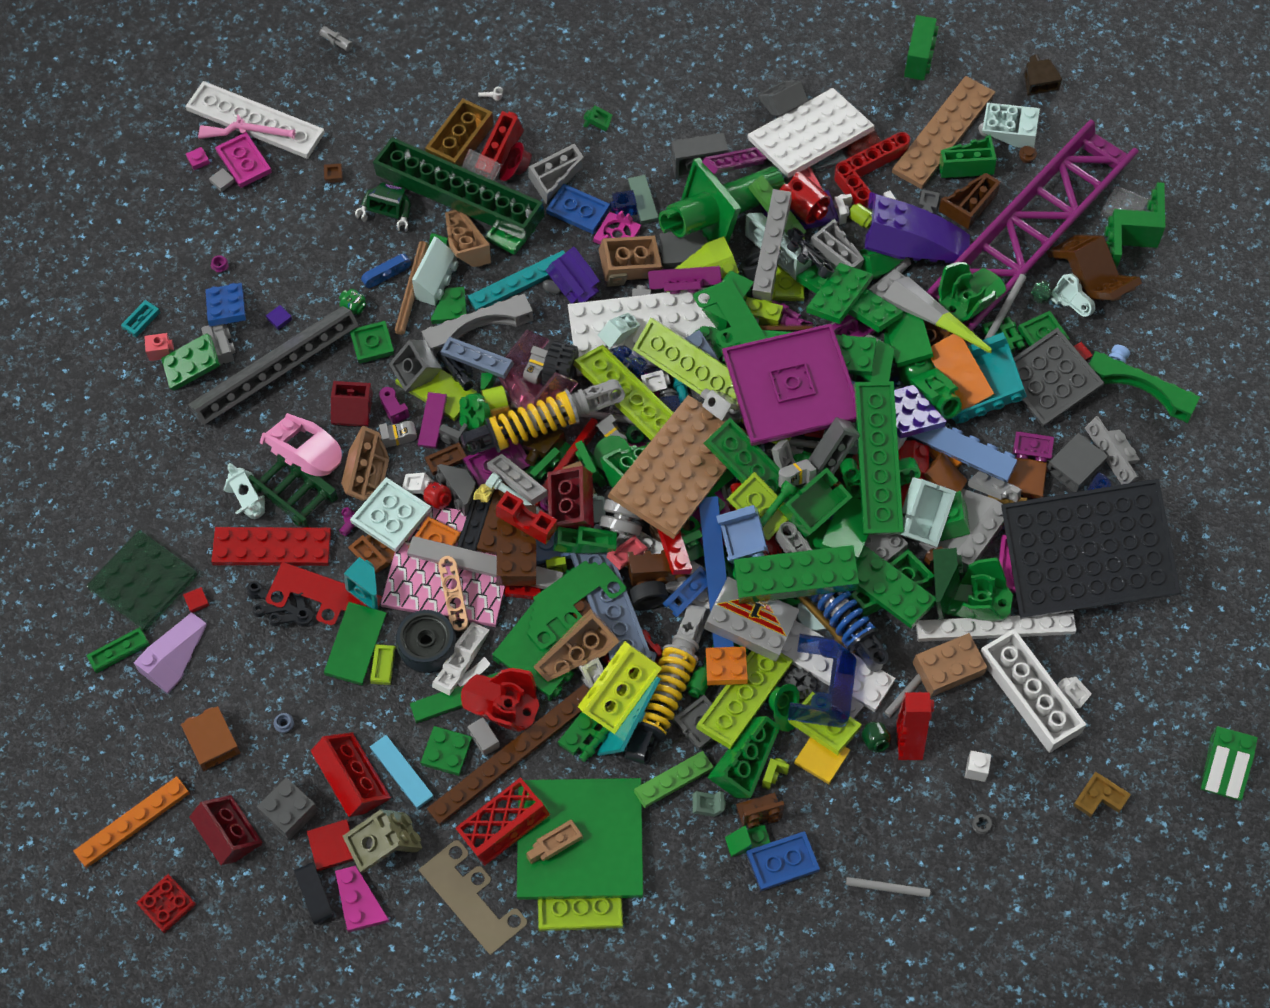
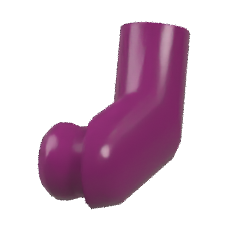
[339,507,355,536]

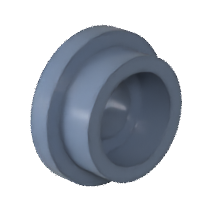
[273,713,294,733]

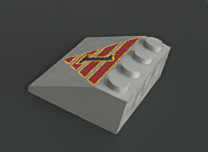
[704,577,800,662]

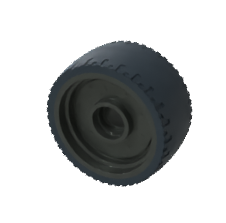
[396,609,456,673]

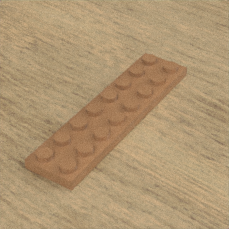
[892,76,995,189]

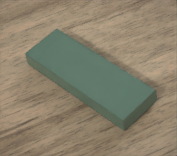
[628,175,658,225]

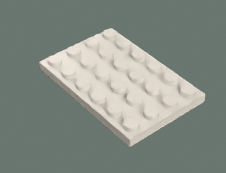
[748,88,874,178]

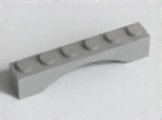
[752,189,792,301]
[422,294,533,357]

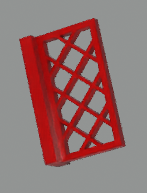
[455,777,550,866]

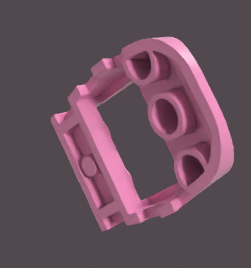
[260,413,342,476]

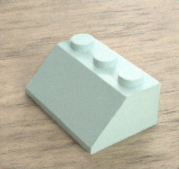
[412,237,458,306]

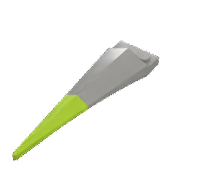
[869,269,992,353]

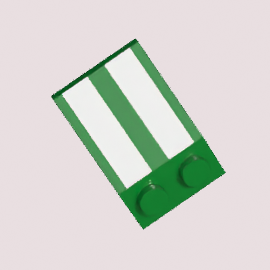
[1200,726,1258,801]

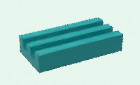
[121,300,160,338]

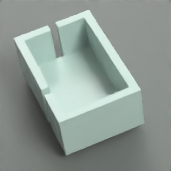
[899,478,956,547]

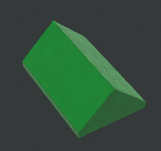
[702,271,754,336]

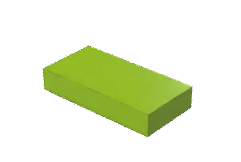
[370,645,396,685]

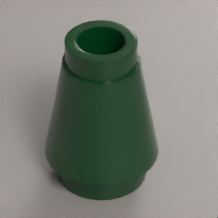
[626,424,645,444]

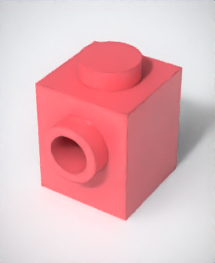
[145,333,174,361]

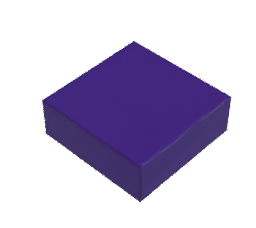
[266,305,292,330]

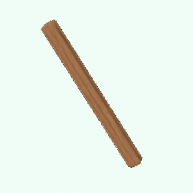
[395,241,429,335]

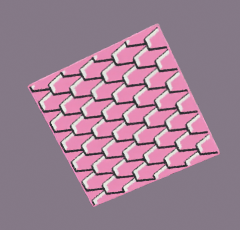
[381,507,506,627]

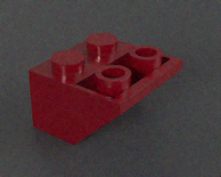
[331,381,373,427]

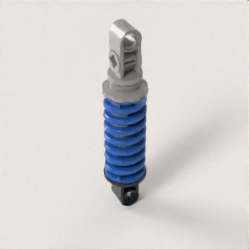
[775,522,888,672]

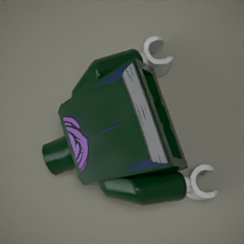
[355,183,411,232]

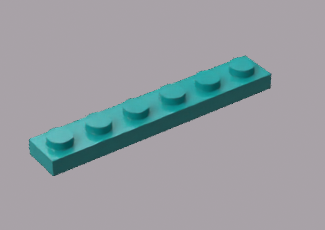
[468,250,565,311]

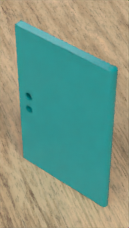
[597,677,661,756]

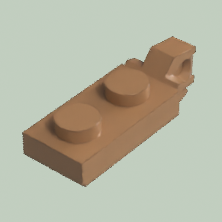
[526,820,583,864]

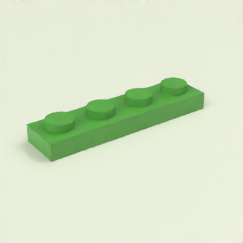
[748,175,806,236]
[634,751,714,808]

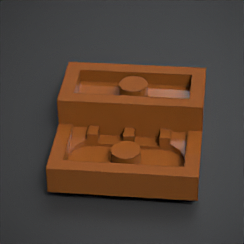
[923,453,967,492]
[1008,458,1047,498]
[348,534,395,574]

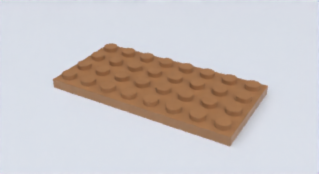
[608,395,748,539]

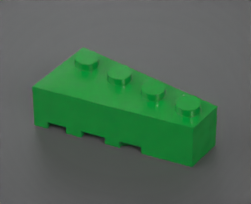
[849,549,935,618]
[707,716,781,798]

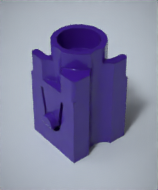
[545,247,600,304]

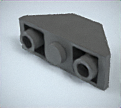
[436,464,476,517]

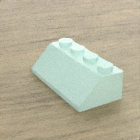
[745,213,812,280]

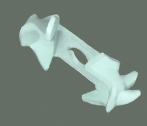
[224,463,265,519]

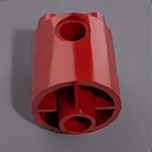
[780,172,831,224]

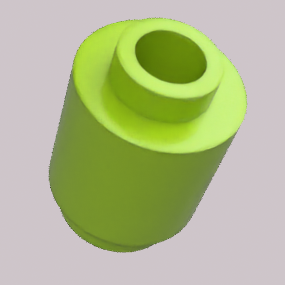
[849,203,872,229]

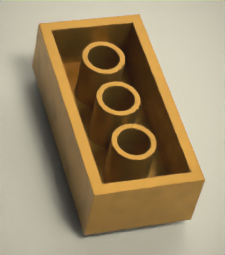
[425,98,494,167]

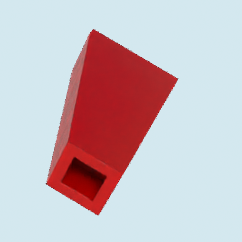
[475,111,524,179]

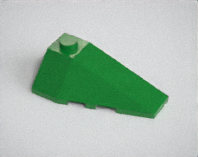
[859,249,907,279]
[600,442,650,488]

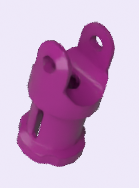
[780,314,813,325]

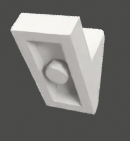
[579,658,604,690]

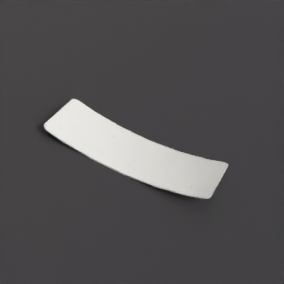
[458,657,490,686]

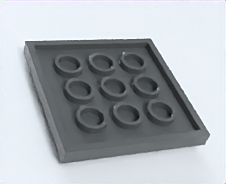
[1014,328,1104,428]

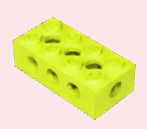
[578,641,662,734]

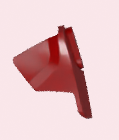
[461,668,539,732]

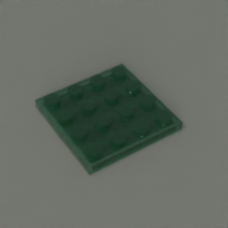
[86,530,198,631]

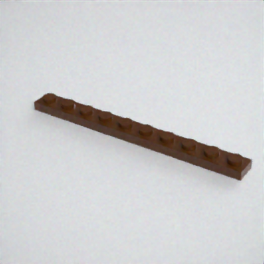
[427,684,589,826]

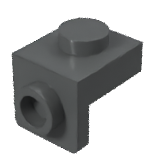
[439,423,469,445]

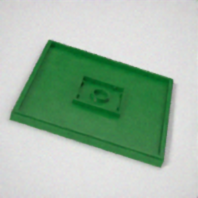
[517,778,643,900]

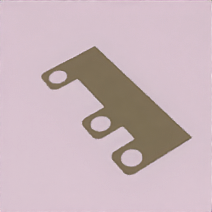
[418,840,527,955]

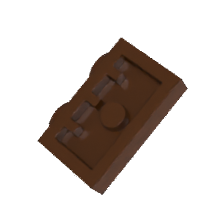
[736,793,784,829]

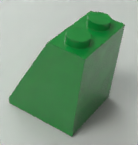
[853,340,894,382]

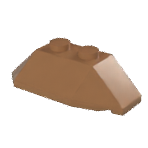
[341,426,389,501]

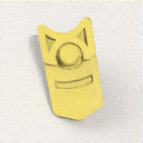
[474,484,494,503]

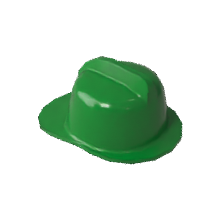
[769,684,800,732]

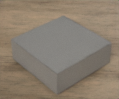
[209,168,235,192]

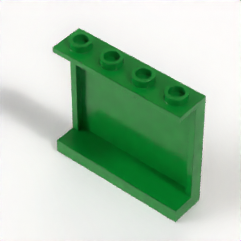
[492,601,577,701]

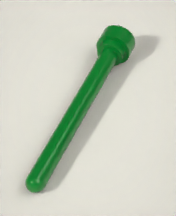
[760,480,798,528]

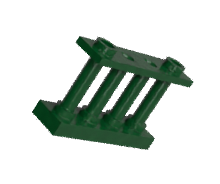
[249,454,338,528]

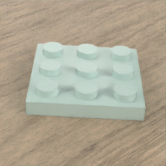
[350,478,432,552]

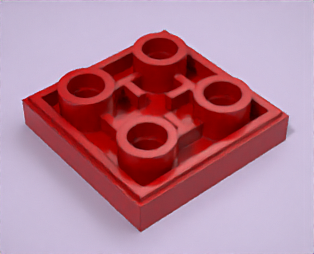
[136,874,196,933]

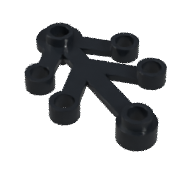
[787,227,835,279]
[247,581,313,627]

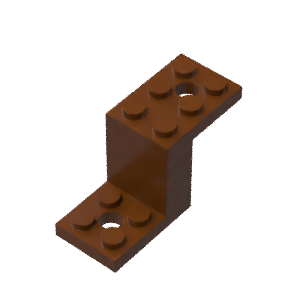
[1046,235,1142,301]

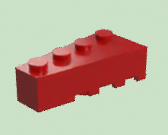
[896,692,934,760]

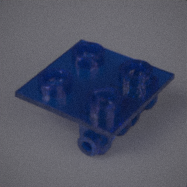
[612,345,650,379]

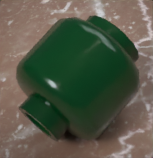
[861,722,891,752]

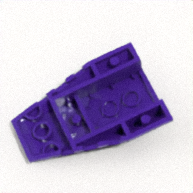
[865,192,970,263]

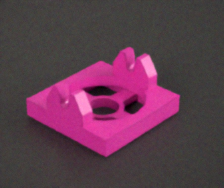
[593,211,641,244]

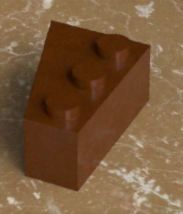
[939,173,1001,229]

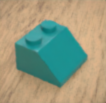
[344,557,378,610]

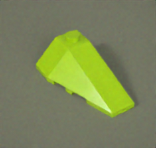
[666,236,739,292]

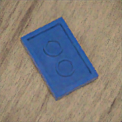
[546,183,610,234]
[205,283,246,327]
[746,831,820,891]

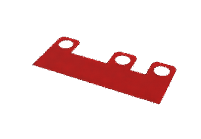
[266,562,383,625]

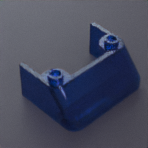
[787,634,856,727]

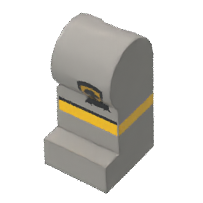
[523,346,547,385]
[596,412,629,443]
[379,421,417,448]
[779,459,816,488]

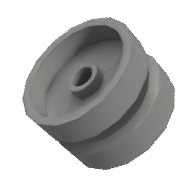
[599,499,643,536]

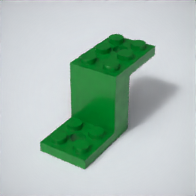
[1104,182,1166,269]

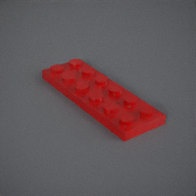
[211,527,331,566]

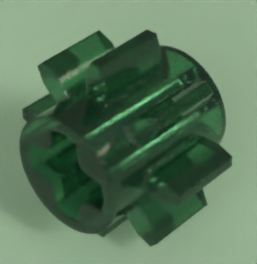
[1031,280,1053,304]

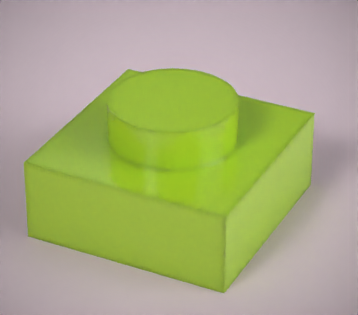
[546,556,567,572]

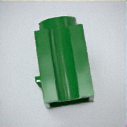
[910,368,962,419]

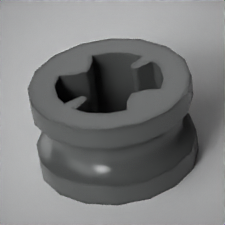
[972,814,992,834]

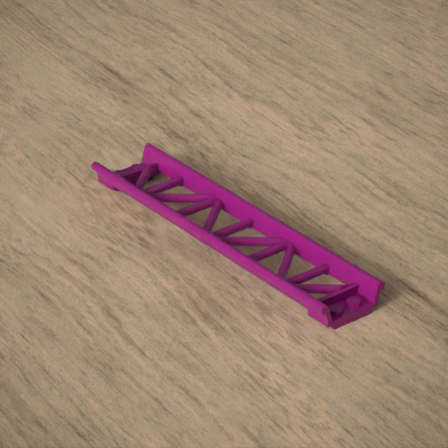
[926,119,1139,331]

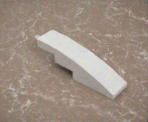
[432,622,490,696]

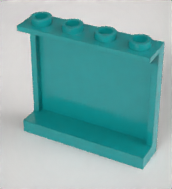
[953,332,1027,424]

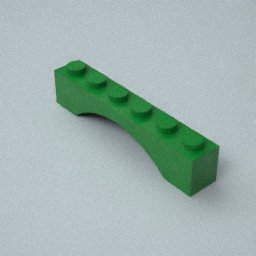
[1089,351,1200,423]

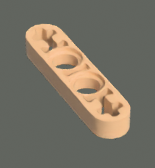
[439,556,469,632]

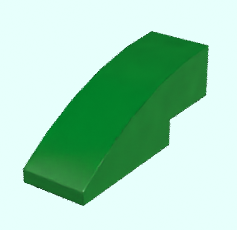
[554,526,617,553]

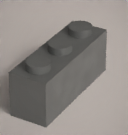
[808,417,859,475]

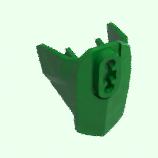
[938,262,1006,323]
[934,558,1013,621]

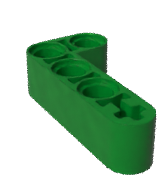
[840,457,921,498]

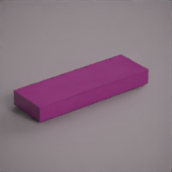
[417,392,448,449]

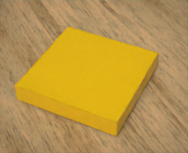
[794,737,850,784]

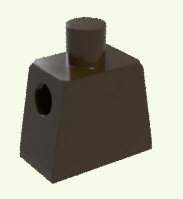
[1024,55,1062,96]
[522,427,566,466]

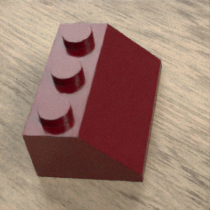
[189,795,263,866]

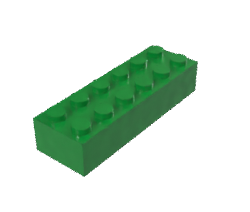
[734,545,859,604]

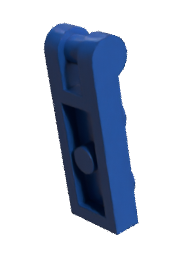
[662,566,707,617]

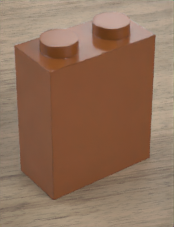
[181,706,240,771]

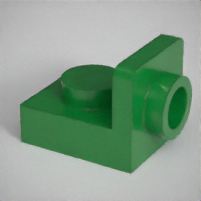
[583,105,613,131]

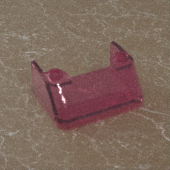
[497,330,578,411]

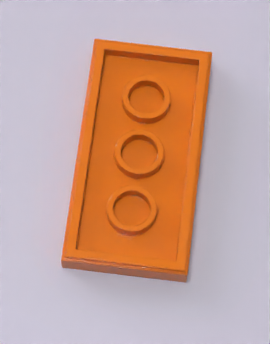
[931,334,995,410]

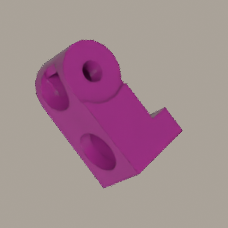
[379,387,410,425]

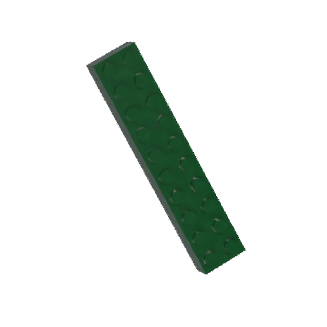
[373,137,545,241]

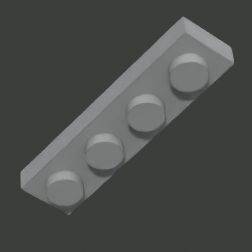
[487,454,548,505]

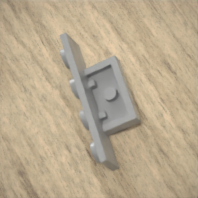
[1085,416,1140,485]

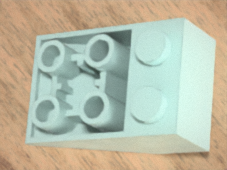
[982,103,1040,148]

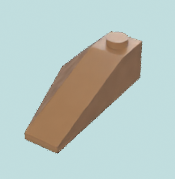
[445,210,491,267]
[533,609,620,682]

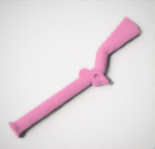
[198,115,296,139]

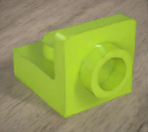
[762,758,790,789]

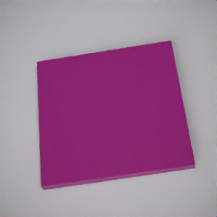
[722,323,856,446]

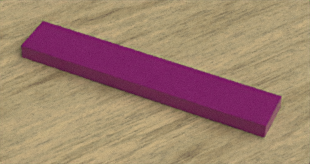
[702,147,767,174]

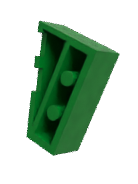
[939,134,997,178]

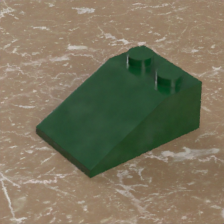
[933,548,964,620]

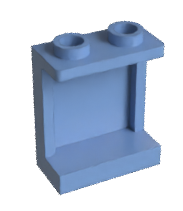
[716,505,769,564]

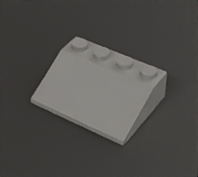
[919,489,1004,574]

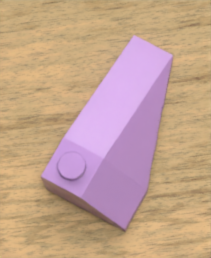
[134,612,207,694]

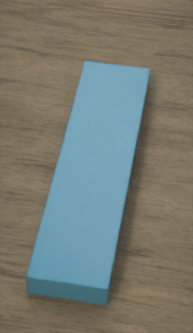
[370,735,434,810]

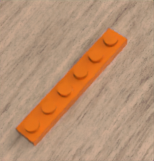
[73,776,190,869]

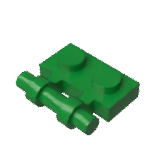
[981,317,1026,353]
[558,712,609,762]

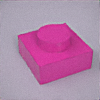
[186,147,210,170]

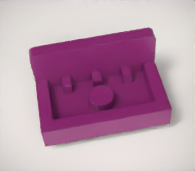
[1012,431,1054,463]

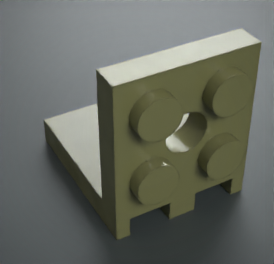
[343,809,423,872]

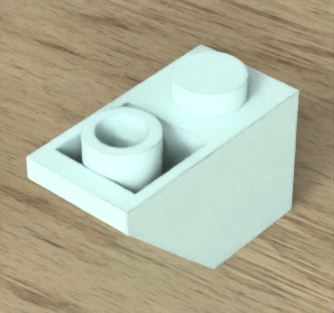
[598,312,641,348]

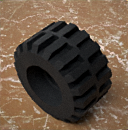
[542,341,579,391]

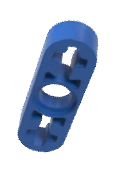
[361,254,411,288]

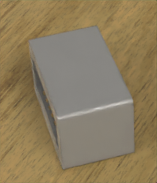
[467,717,500,757]

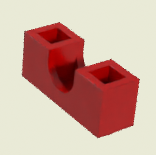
[496,491,557,545]

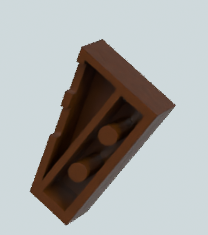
[627,550,690,588]

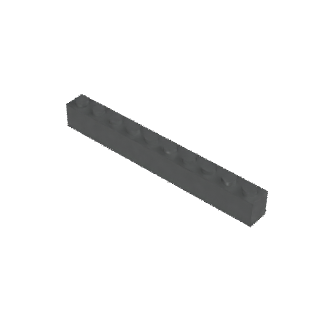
[188,306,359,425]

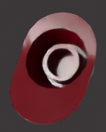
[500,142,532,181]

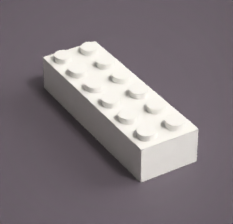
[980,629,1086,753]

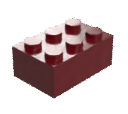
[547,466,594,532]

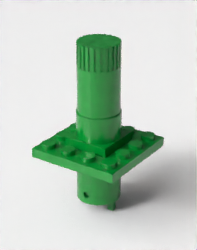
[659,157,785,244]

